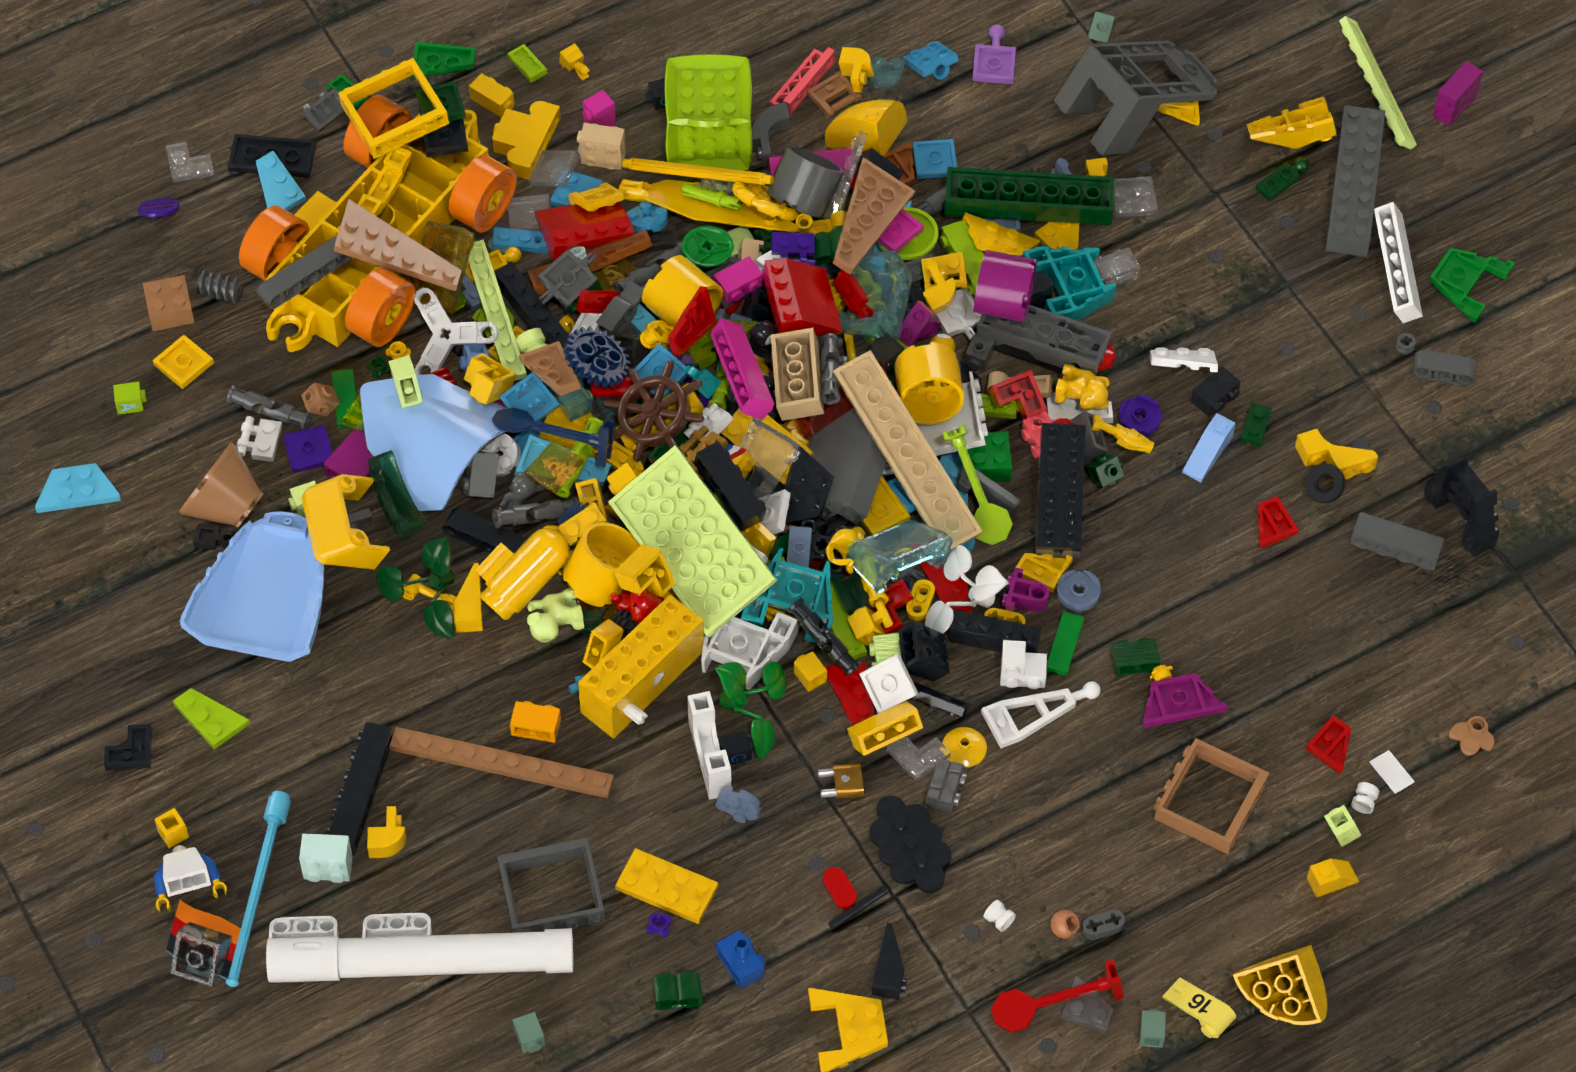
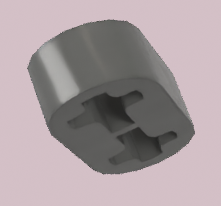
[1082,910,1125,940]

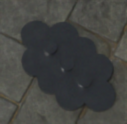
[869,795,952,893]

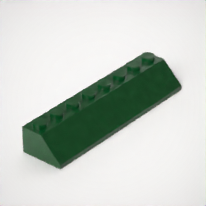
[945,167,1114,225]

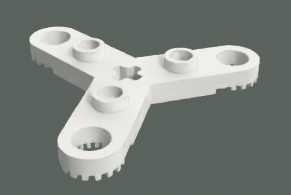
[414,288,499,375]

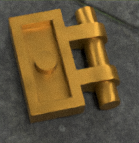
[678,425,729,475]

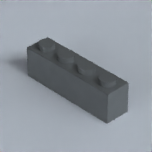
[1350,512,1445,571]

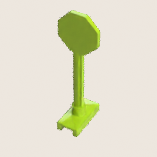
[942,424,1013,545]

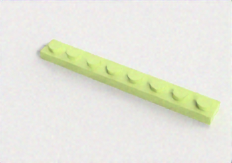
[1340,16,1417,149]
[464,239,527,381]

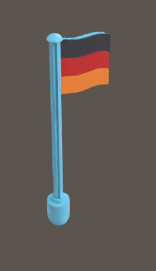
[166,791,291,987]

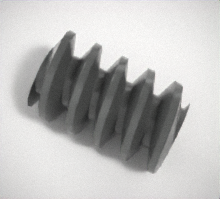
[196,269,243,304]

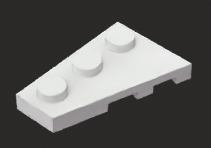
[1150,347,1218,372]

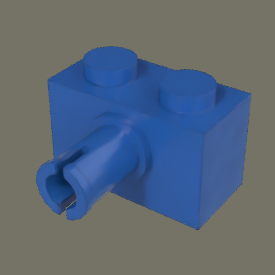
[716,930,766,989]

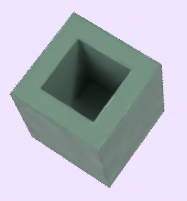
[1139,1009,1166,1048]
[512,1012,545,1053]

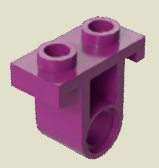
[894,301,941,347]
[1002,568,1049,612]

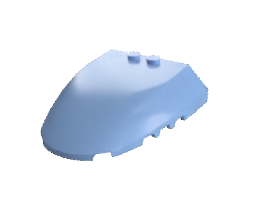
[180,511,324,662]

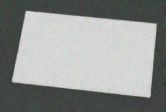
[1369,750,1415,794]

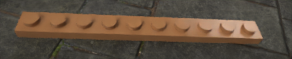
[389,727,614,799]

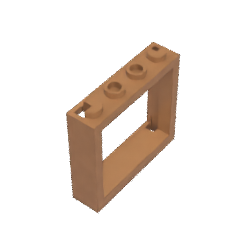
[1153,738,1269,854]

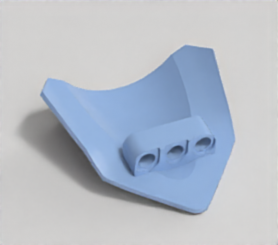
[360,374,507,511]

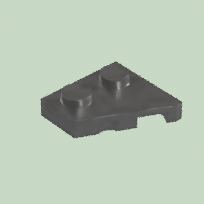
[1061,976,1114,1034]

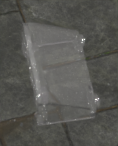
[710,417,801,509]

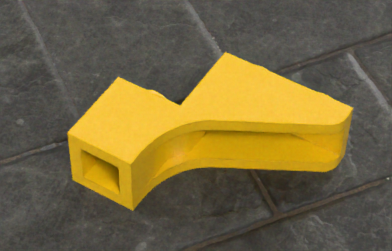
[1295,429,1378,480]

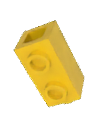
[469,73,515,118]

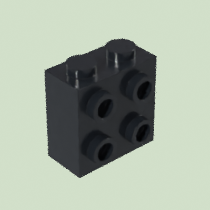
[898,621,950,682]

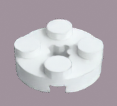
[480,433,521,477]

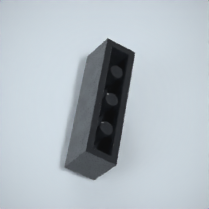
[694,442,766,532]
[949,610,1042,653]

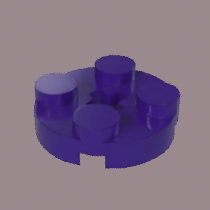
[1119,395,1162,437]

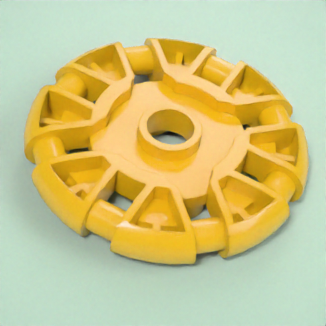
[732,181,802,221]

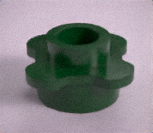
[366,356,391,378]

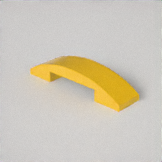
[358,147,412,216]

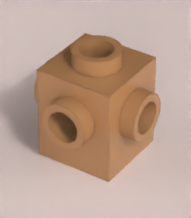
[301,382,340,417]

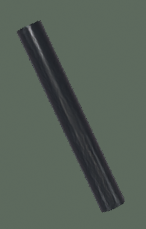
[828,885,889,930]

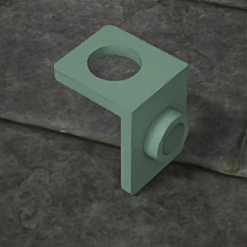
[1088,11,1117,43]

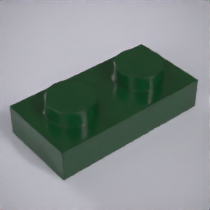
[1240,403,1272,447]

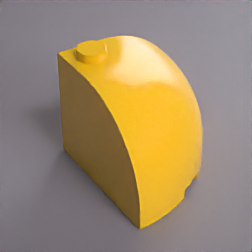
[825,100,907,156]
[1233,945,1327,1025]

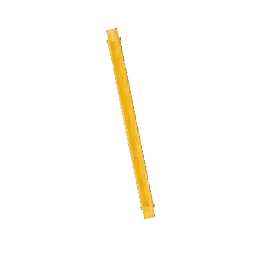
[622,158,774,185]

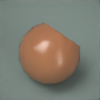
[1050,909,1079,939]

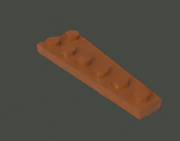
[527,230,652,296]

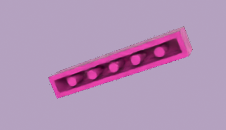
[710,318,774,420]

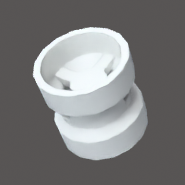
[1351,782,1380,814]
[983,900,1016,932]

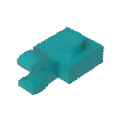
[683,365,721,399]

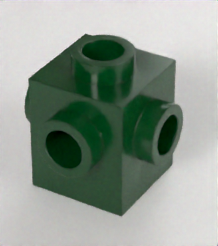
[1086,453,1124,487]

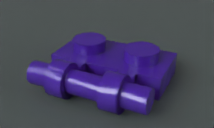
[771,232,815,266]

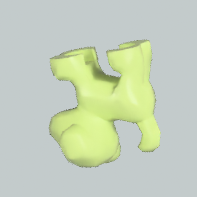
[527,588,584,643]

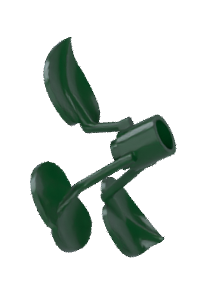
[376,537,455,638]

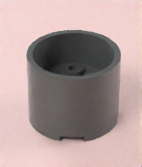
[767,145,844,218]

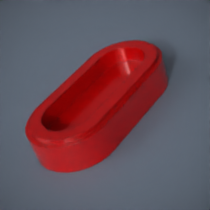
[823,867,857,910]

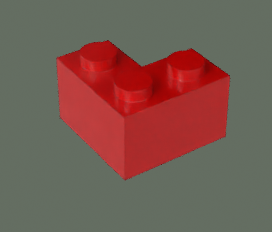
[987,370,1047,420]

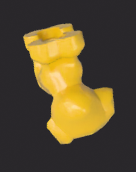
[1054,364,1110,411]

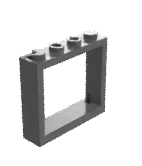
[497,838,605,933]

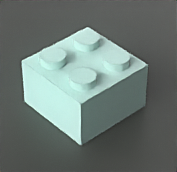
[299,834,353,883]

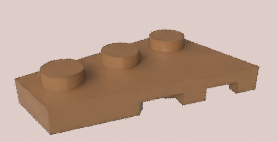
[519,341,581,396]

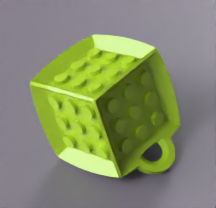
[665,54,752,171]

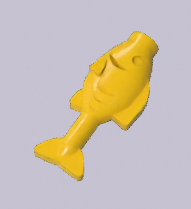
[1092,413,1154,454]

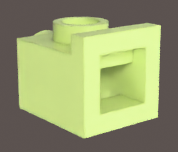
[1324,805,1362,847]

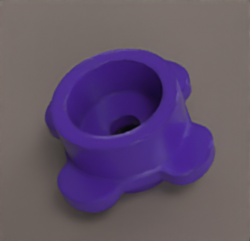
[647,913,672,937]

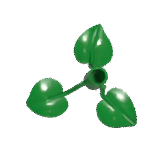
[715,662,787,760]

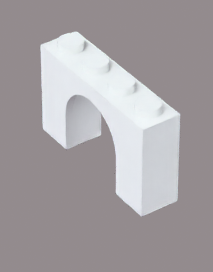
[688,691,731,800]

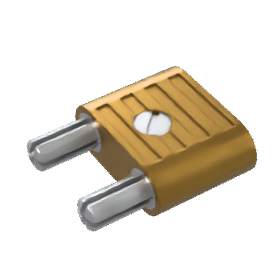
[818,763,864,799]

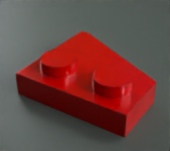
[1305,715,1351,775]

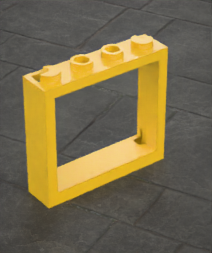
[338,58,449,159]

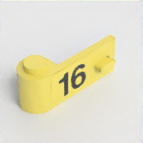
[1162,978,1236,1038]

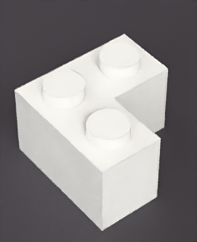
[1000,640,1047,689]

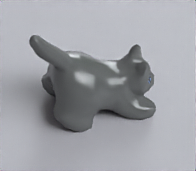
[498,472,555,510]

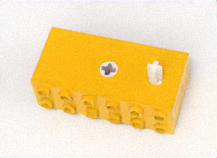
[578,595,704,739]

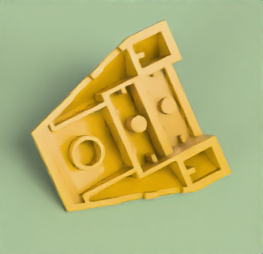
[1247,97,1336,149]

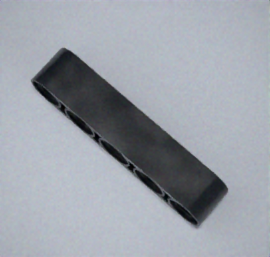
[442,508,528,554]

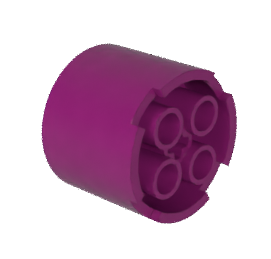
[973,250,1037,323]

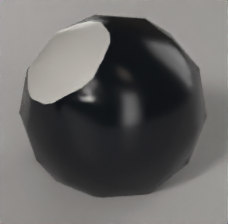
[750,320,777,346]

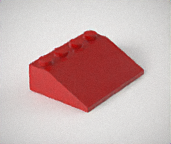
[535,202,635,262]
[763,258,843,336]

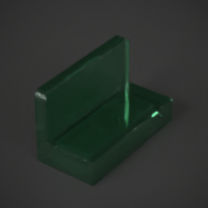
[831,573,875,616]

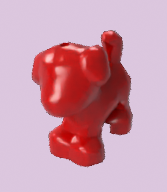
[610,588,665,623]

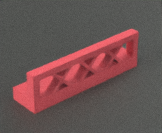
[769,47,835,116]

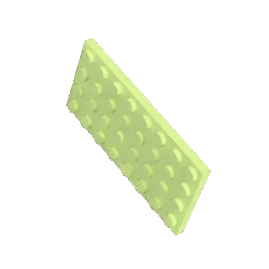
[608,446,778,637]

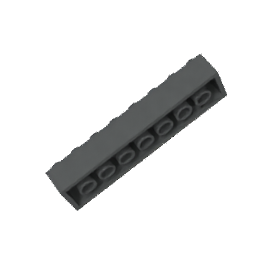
[1325,105,1385,257]

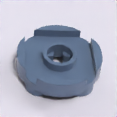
[1056,570,1101,614]
[715,787,762,823]

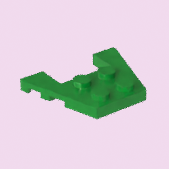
[1429,248,1515,323]

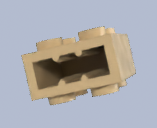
[577,123,626,170]

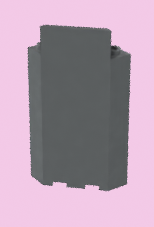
[804,381,892,524]

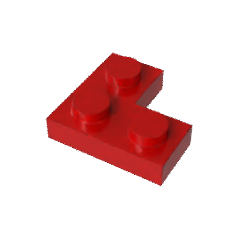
[865,578,914,634]

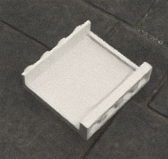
[897,371,988,456]

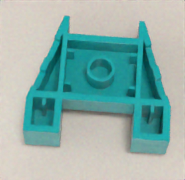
[1022,246,1116,321]
[740,548,833,644]

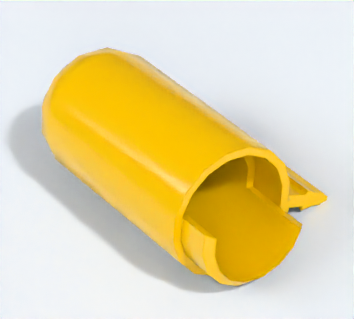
[475,528,569,620]

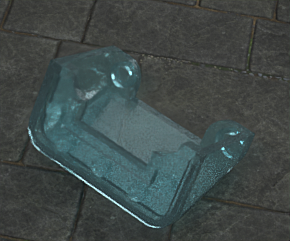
[838,250,912,341]
[846,520,953,594]

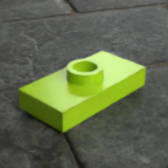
[507,44,548,83]

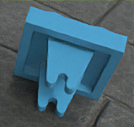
[499,372,560,432]

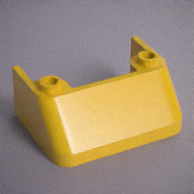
[301,474,390,570]

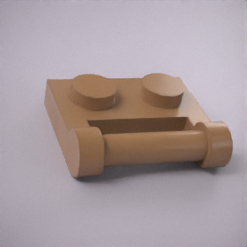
[807,71,862,119]

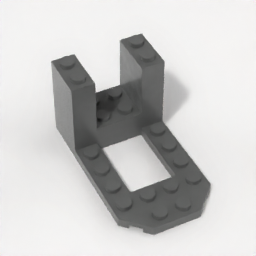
[1054,40,1217,155]

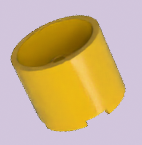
[642,255,723,327]
[895,342,964,425]
[563,522,640,607]

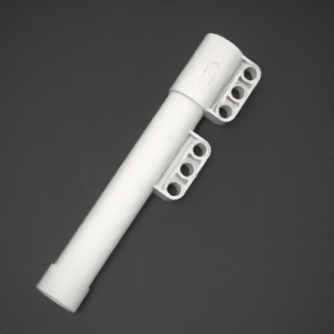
[266,913,573,983]

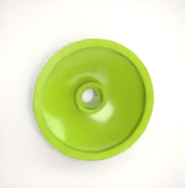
[877,207,938,260]

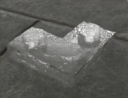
[166,142,214,183]
[887,736,951,781]

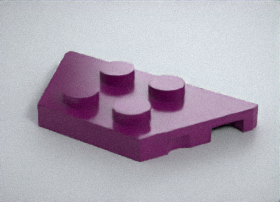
[1142,673,1227,728]

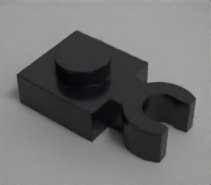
[193,524,234,550]

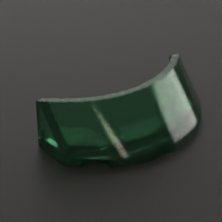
[368,450,428,540]

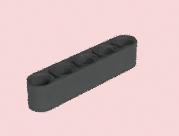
[257,236,352,309]

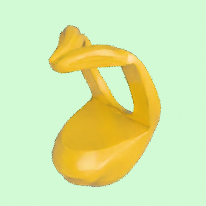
[826,529,859,574]

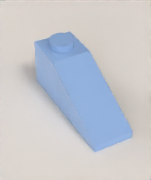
[1182,413,1235,482]

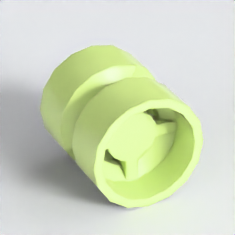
[516,328,548,353]

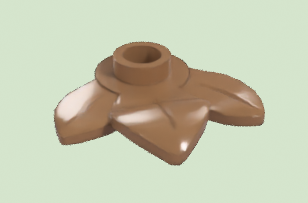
[1449,716,1494,756]

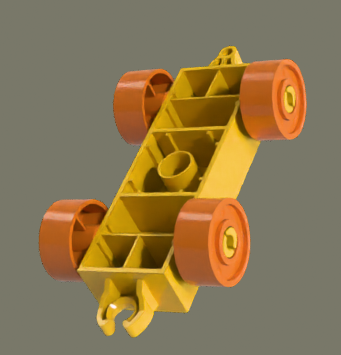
[239,95,517,352]

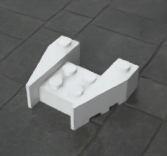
[701,612,798,690]

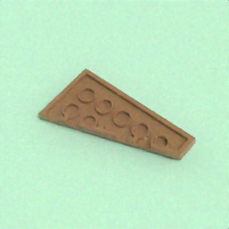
[833,157,915,274]
[333,199,462,291]

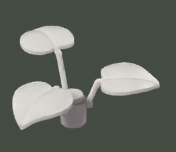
[925,545,1008,634]

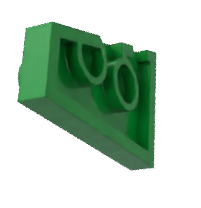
[410,42,477,78]

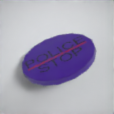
[137,198,180,221]

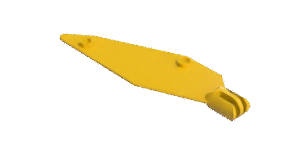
[618,179,799,232]

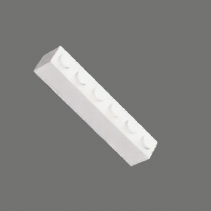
[1374,202,1423,323]

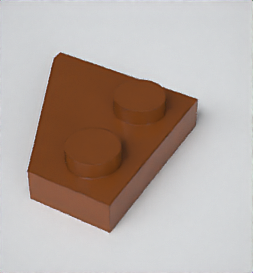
[884,142,915,186]

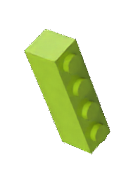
[939,220,984,300]

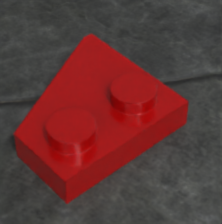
[1258,496,1299,549]

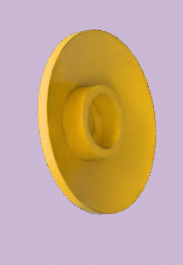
[942,727,987,768]

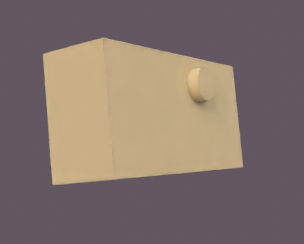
[771,328,824,421]

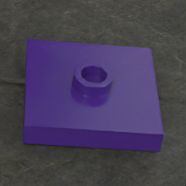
[283,425,333,474]

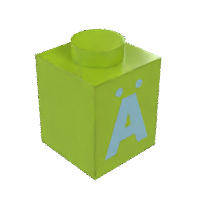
[113,382,147,415]

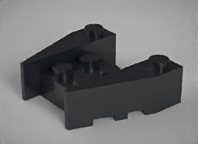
[1424,454,1499,557]

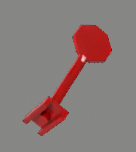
[991,960,1124,1033]

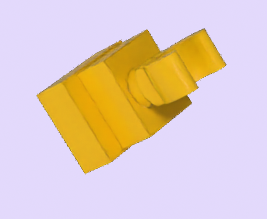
[559,43,590,81]

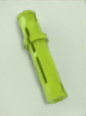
[682,183,743,211]

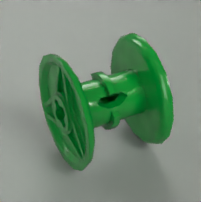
[682,226,734,273]

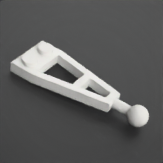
[981,681,1101,748]

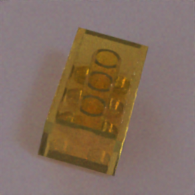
[411,221,475,315]

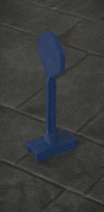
[492,407,615,467]

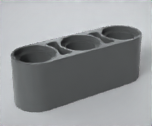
[1413,350,1477,386]

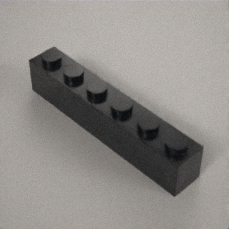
[325,722,393,856]

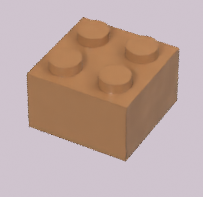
[143,275,194,331]

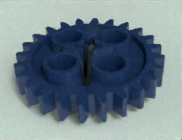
[563,326,631,388]

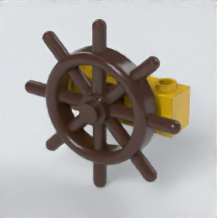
[603,360,705,462]

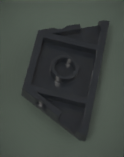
[784,446,834,525]

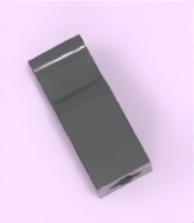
[596,281,644,339]

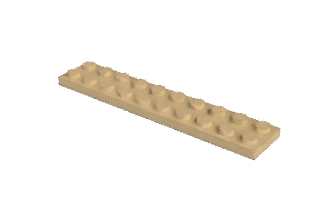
[833,350,983,555]

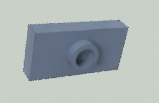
[787,526,812,568]

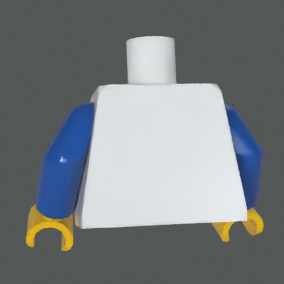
[154,845,227,913]

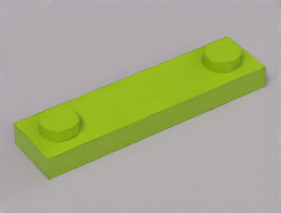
[830,580,867,659]

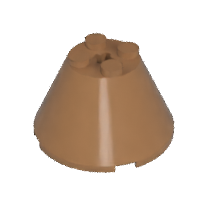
[179,442,264,528]

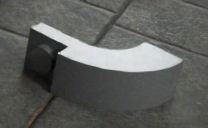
[752,102,789,167]

